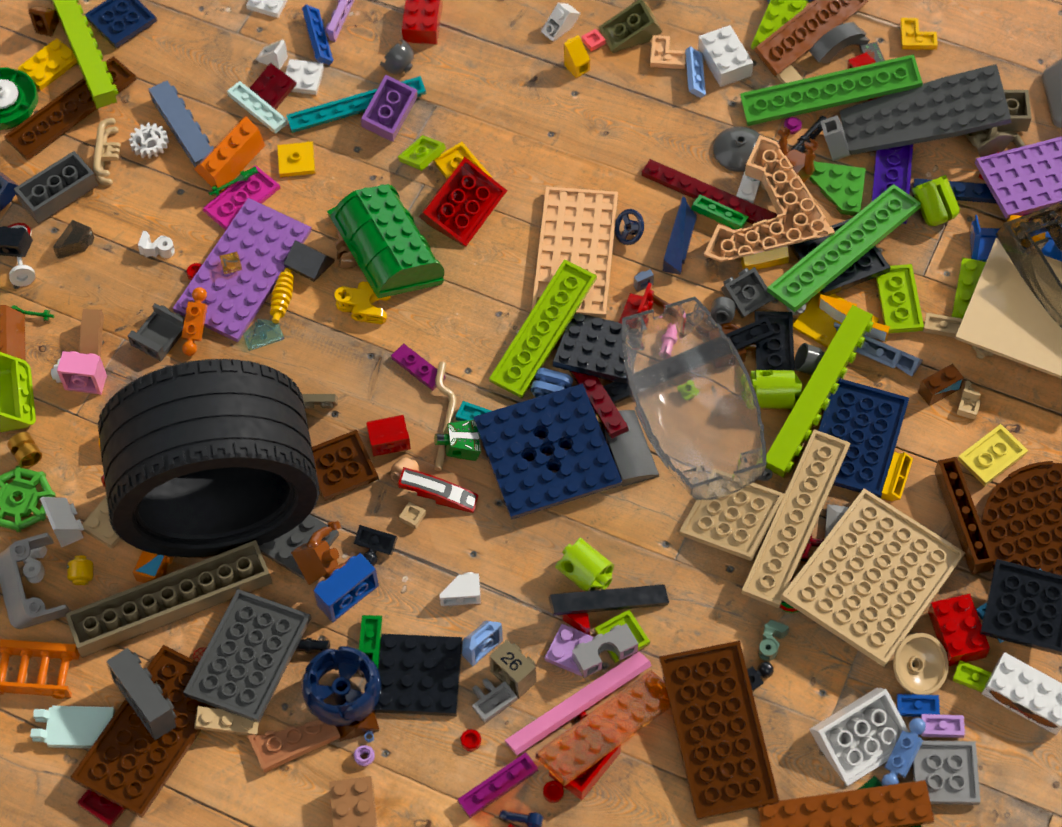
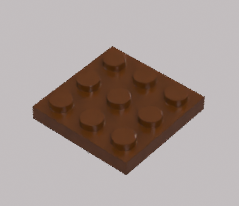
[312,429,379,501]

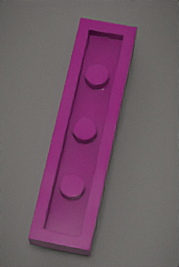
[457,752,538,818]

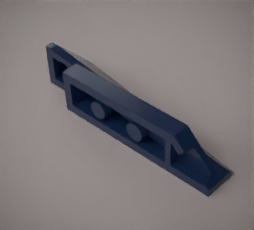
[663,196,697,275]

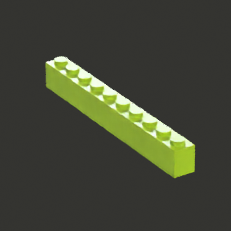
[51,0,118,109]
[763,305,874,478]

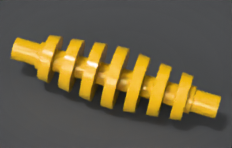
[270,267,294,324]

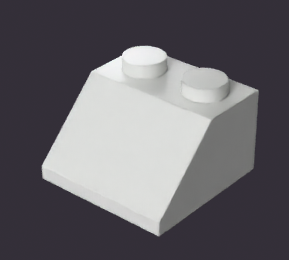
[40,497,84,547]

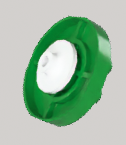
[0,67,38,130]

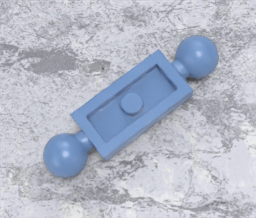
[882,718,926,786]

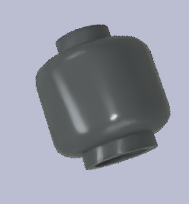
[710,297,736,324]

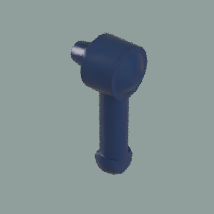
[499,810,544,827]

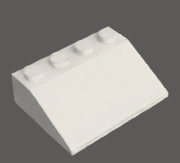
[809,688,910,786]

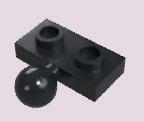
[353,525,398,566]

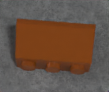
[0,305,26,361]

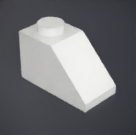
[440,572,481,606]

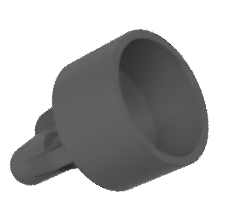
[794,343,825,375]

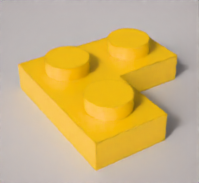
[900,18,938,50]

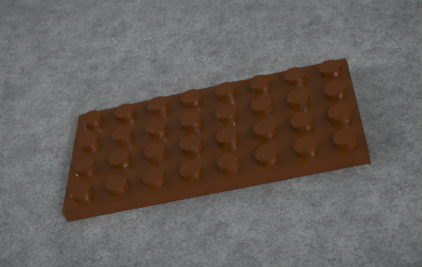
[659,640,780,820]
[70,645,216,818]

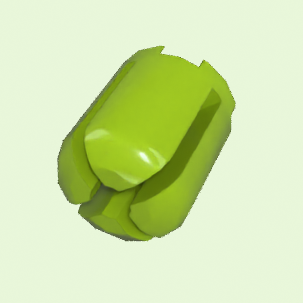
[912,175,960,226]

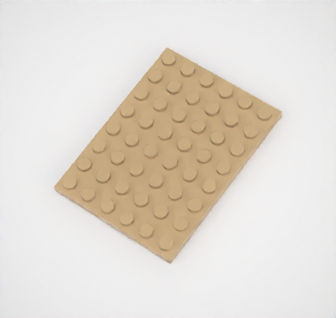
[780,489,965,667]

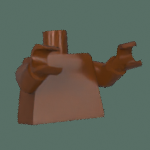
[777,127,818,183]
[291,521,356,585]

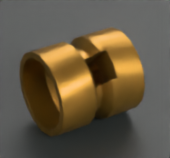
[7,432,42,468]

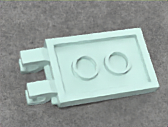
[30,706,115,748]

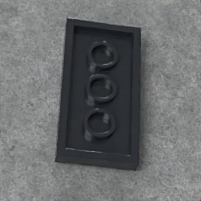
[754,311,795,372]

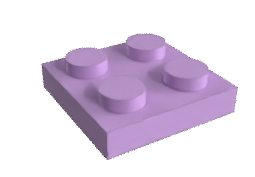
[545,624,594,676]

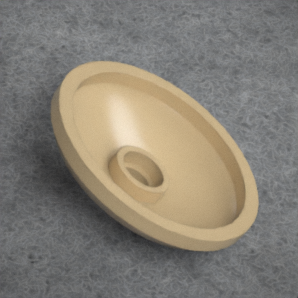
[893,633,949,695]

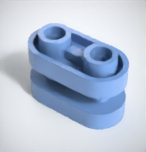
[530,368,573,397]

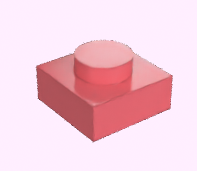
[581,29,606,52]

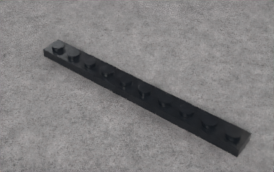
[603,317,775,404]

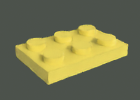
[958,424,1028,486]

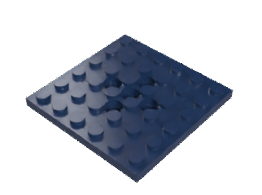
[473,383,622,520]

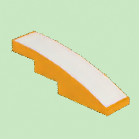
[818,294,890,342]

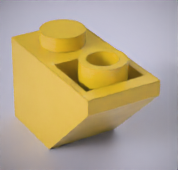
[564,35,590,79]

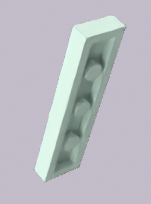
[227,81,288,134]

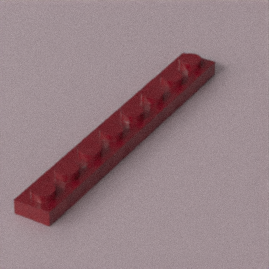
[641,159,778,224]

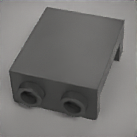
[128,303,185,361]

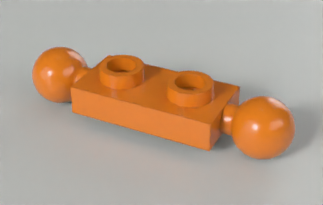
[181,287,208,356]

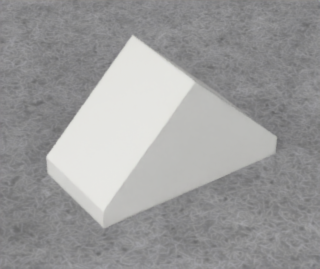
[256,39,288,69]

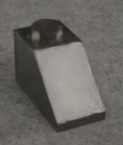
[53,220,94,259]

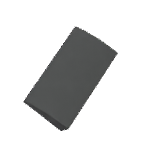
[598,410,659,487]

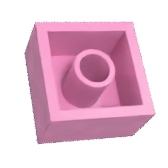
[57,351,107,394]

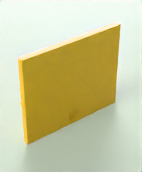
[793,292,879,353]

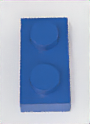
[896,694,940,717]

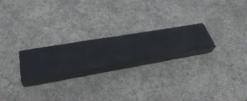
[549,584,669,616]

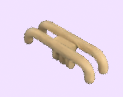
[93,118,121,186]

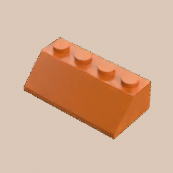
[194,116,265,194]

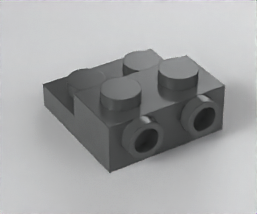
[721,267,774,318]

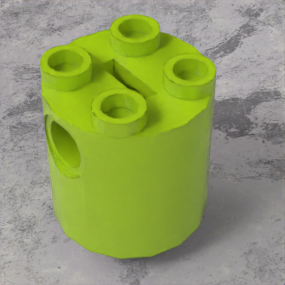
[750,370,802,409]
[555,538,614,591]

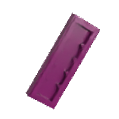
[391,344,445,391]

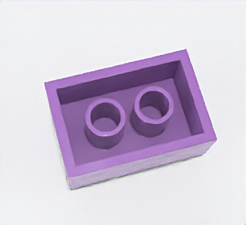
[361,75,417,142]

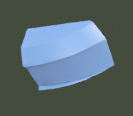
[462,621,503,666]

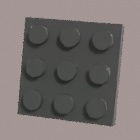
[259,514,339,580]

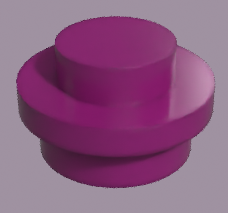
[784,117,802,134]

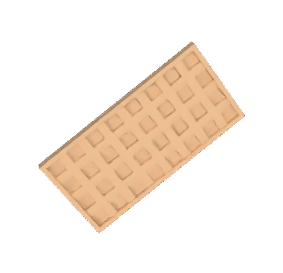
[532,187,618,318]

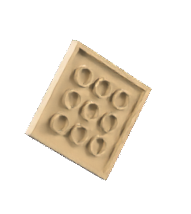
[679,469,785,561]

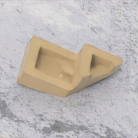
[957,380,981,420]

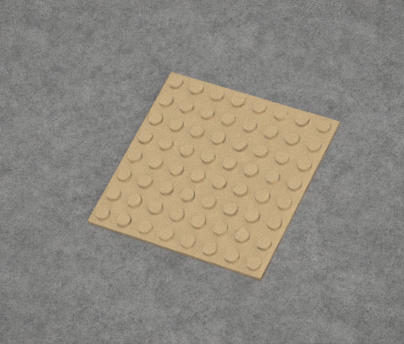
[955,238,1062,379]

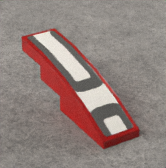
[398,467,479,513]

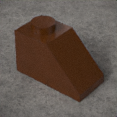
[28,7,59,37]

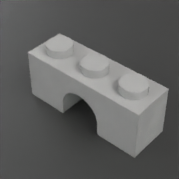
[572,624,638,678]

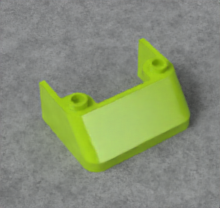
[0,352,36,433]

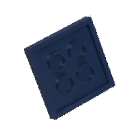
[84,0,157,48]

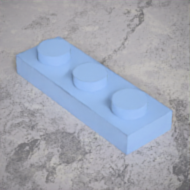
[685,46,706,98]

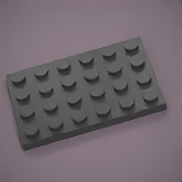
[183,589,311,723]

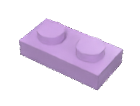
[921,714,965,738]

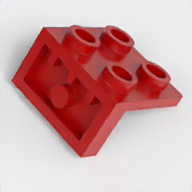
[619,282,654,329]
[366,415,411,457]

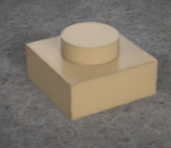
[399,502,426,529]

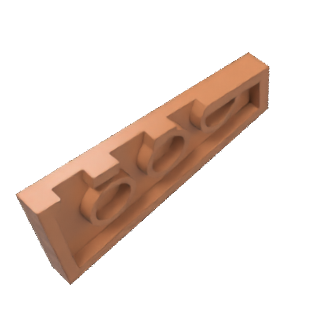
[248,720,340,773]

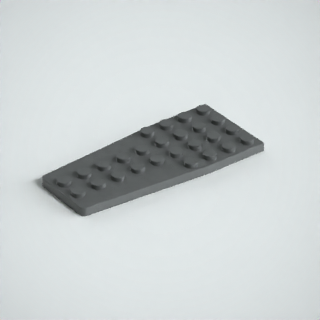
[840,64,1012,155]

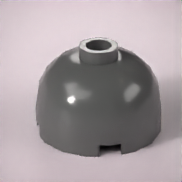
[380,40,414,74]

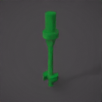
[209,166,258,197]
[11,305,54,321]

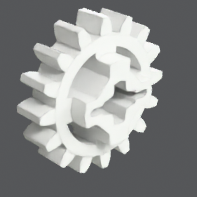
[129,123,169,159]

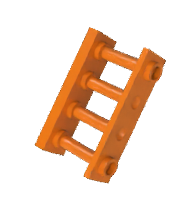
[0,639,80,699]

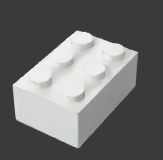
[698,25,753,87]

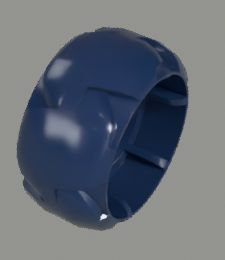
[301,646,381,727]

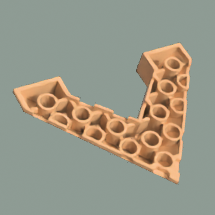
[704,135,835,262]

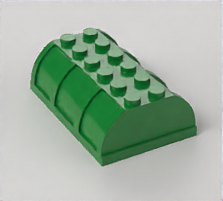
[330,184,445,299]

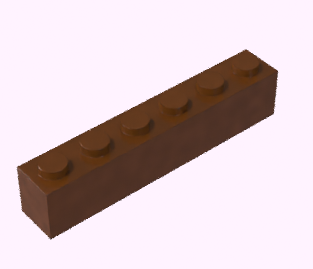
[934,457,995,575]

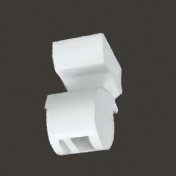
[138,231,175,258]
[23,546,47,584]

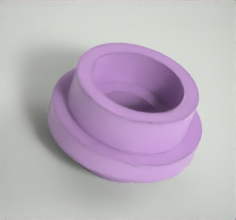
[354,745,375,766]

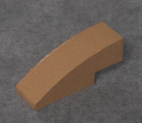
[79,309,104,356]

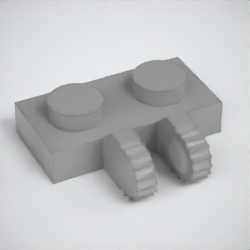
[472,678,518,723]

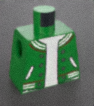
[434,420,481,461]

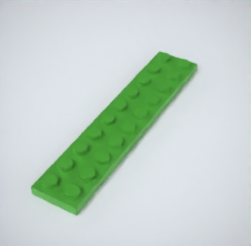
[740,54,923,126]
[767,184,921,312]

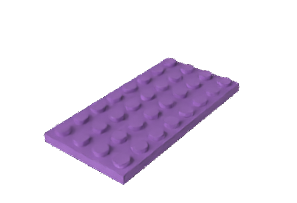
[975,136,1062,219]
[173,198,312,342]

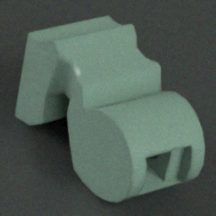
[758,619,789,661]

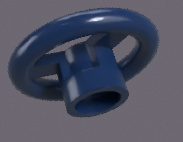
[615,209,644,245]

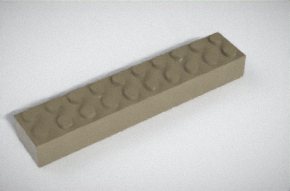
[65,540,272,658]

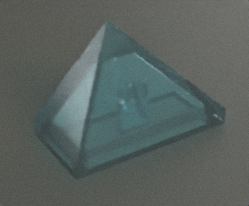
[243,319,284,351]

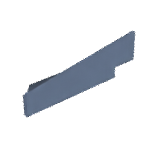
[834,322,923,377]

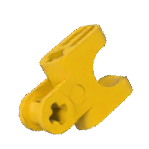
[335,282,391,324]

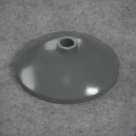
[713,126,760,172]

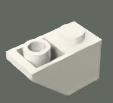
[541,2,580,41]

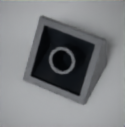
[284,240,335,281]

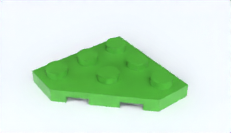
[809,161,866,216]

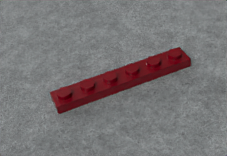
[570,371,629,439]

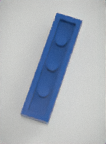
[302,4,334,66]

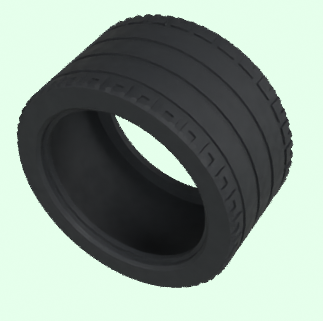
[98,359,319,557]

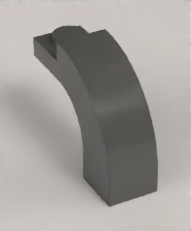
[809,22,870,64]

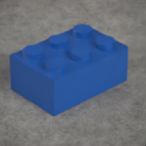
[313,553,379,623]

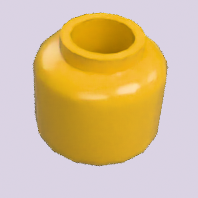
[67,555,94,585]

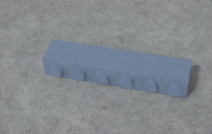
[148,80,214,167]

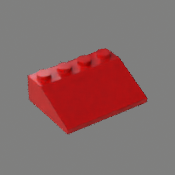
[418,157,508,247]

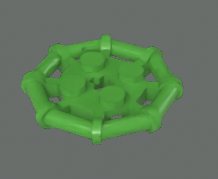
[0,466,55,532]

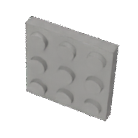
[913,741,980,805]

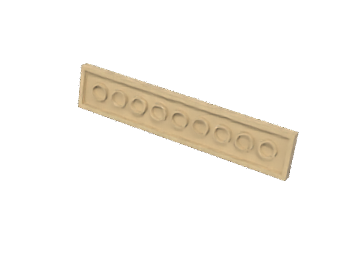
[741,429,850,608]

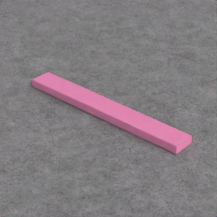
[505,652,652,755]

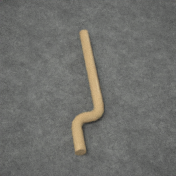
[434,362,456,471]

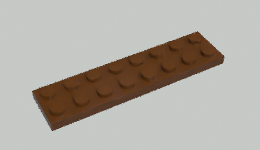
[4,56,137,160]

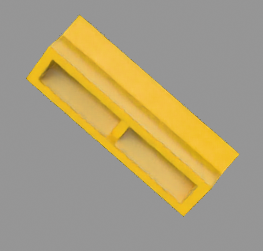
[741,246,789,270]
[881,452,913,502]

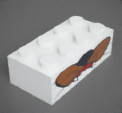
[981,652,1062,735]

